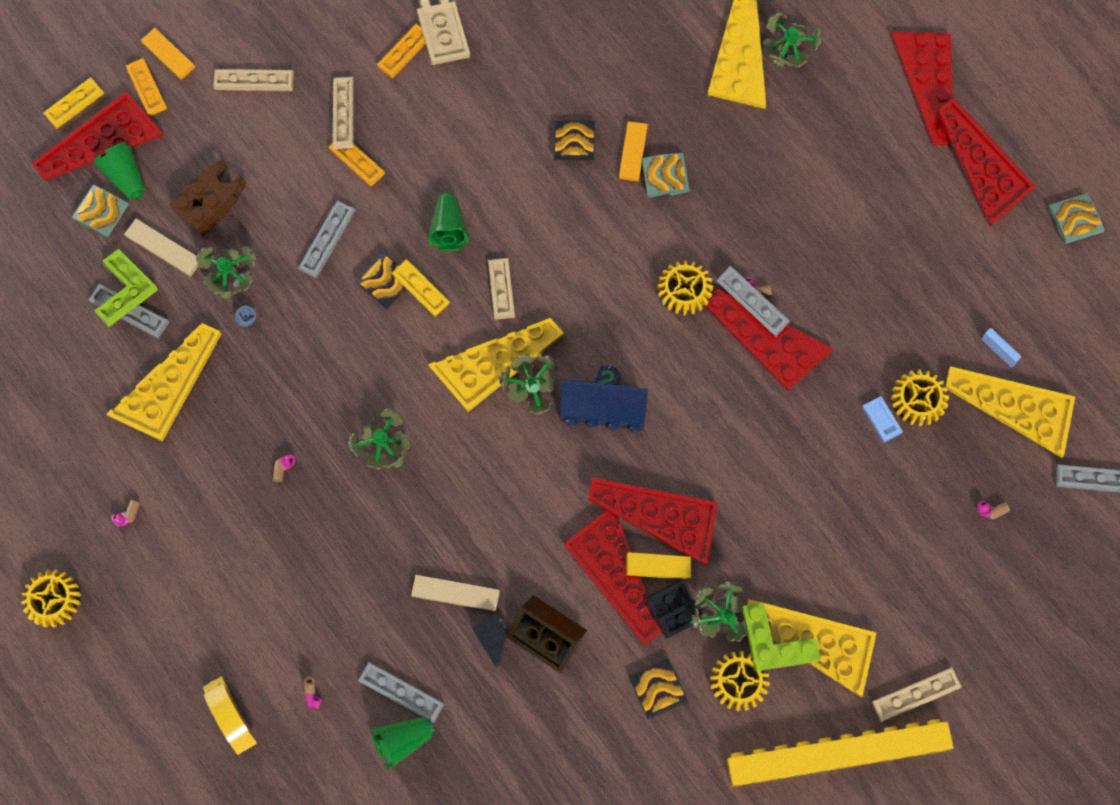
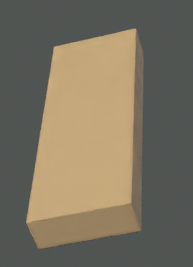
[488,258,515,320]

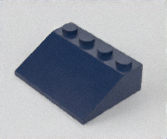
[560,379,648,432]

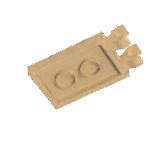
[417,0,470,65]

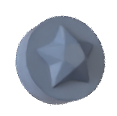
[234,305,256,327]

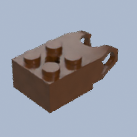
[169,160,247,238]

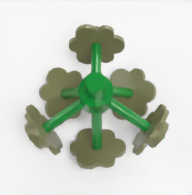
[763,12,822,68]
[196,246,256,300]
[499,354,558,415]
[348,409,411,470]
[691,581,747,642]

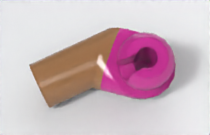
[745,277,772,296]
[272,454,296,482]
[112,500,140,527]
[977,500,1010,519]
[304,677,322,709]

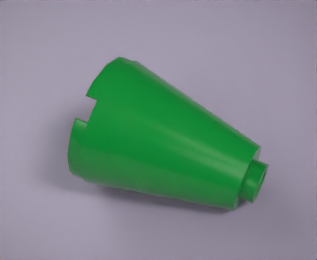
[94,142,146,201]
[428,193,469,251]
[370,717,434,770]

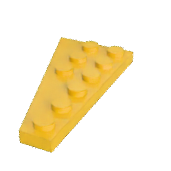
[708,0,766,109]
[428,318,564,412]
[106,323,222,442]
[945,366,1075,458]
[743,599,877,697]

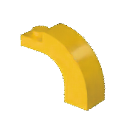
[203,676,257,755]

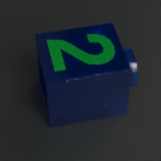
[594,365,621,385]

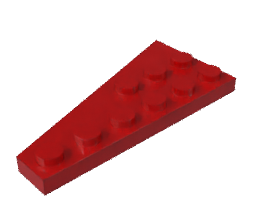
[890,32,953,146]
[31,91,164,181]
[937,98,1036,227]
[703,289,833,391]
[588,478,718,566]
[564,510,661,646]

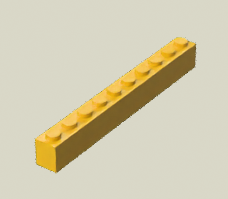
[726,719,953,787]

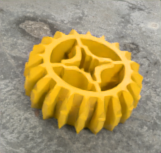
[657,260,713,316]
[891,369,949,426]
[21,570,81,628]
[710,651,770,711]

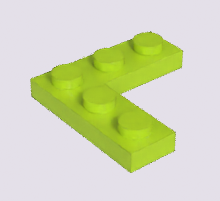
[94,249,158,327]
[741,603,821,672]

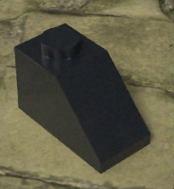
[472,615,508,668]

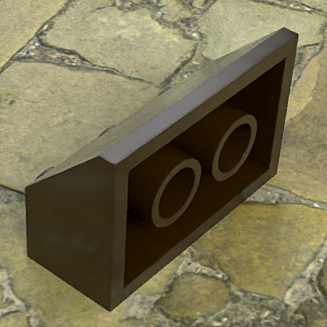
[506,595,587,673]

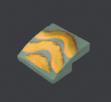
[642,153,690,198]
[71,185,129,238]
[1048,193,1104,244]

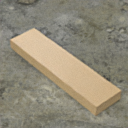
[213,69,294,91]
[333,77,354,149]
[124,219,198,277]
[411,575,500,612]
[871,667,962,722]

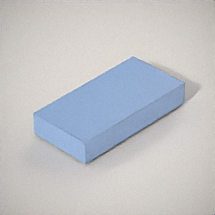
[981,328,1021,368]
[862,396,903,443]

